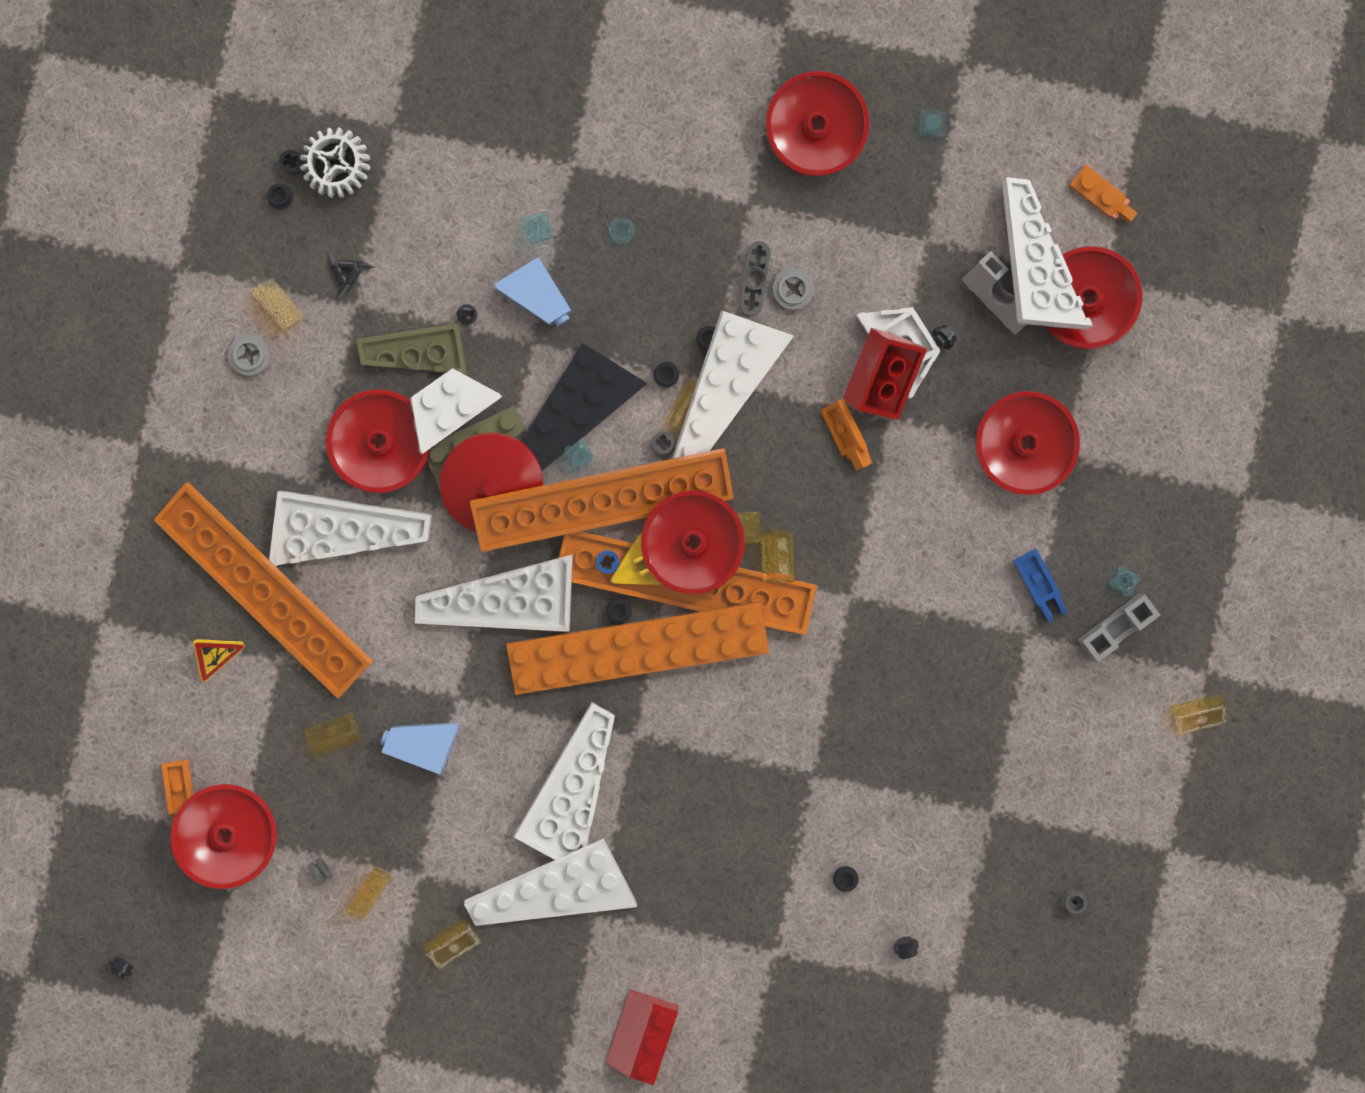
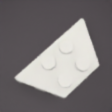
[856,307,940,399]
[410,368,502,455]

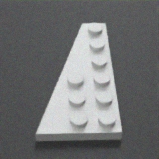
[1002,177,1093,330]
[672,311,794,459]
[269,491,432,566]
[415,554,573,632]
[514,702,615,860]
[464,839,637,926]

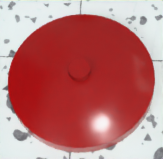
[766,71,870,177]
[1045,246,1143,350]
[326,389,430,493]
[975,391,1080,495]
[440,432,544,533]
[641,490,745,594]
[170,784,277,889]

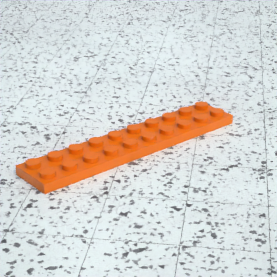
[470,448,734,552]
[154,482,374,698]
[559,531,817,635]
[506,601,769,695]

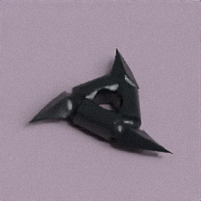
[328,251,376,300]

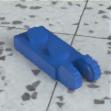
[1012,548,1067,623]

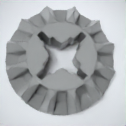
[773,268,814,310]
[228,334,270,376]

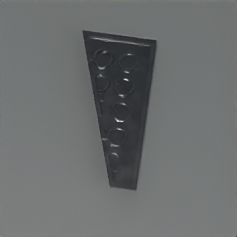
[521,343,648,471]

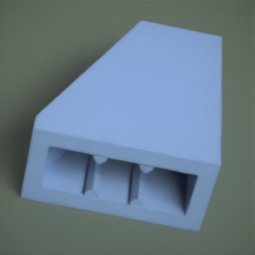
[494,257,572,327]
[380,722,461,774]

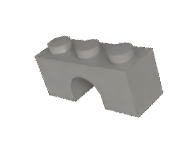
[961,251,1027,335]
[1077,594,1160,662]

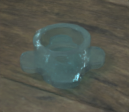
[564,439,594,469]
[1109,566,1140,596]

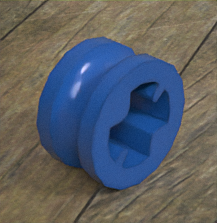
[596,550,620,574]

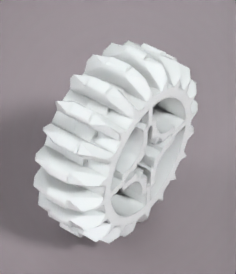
[300,128,370,198]

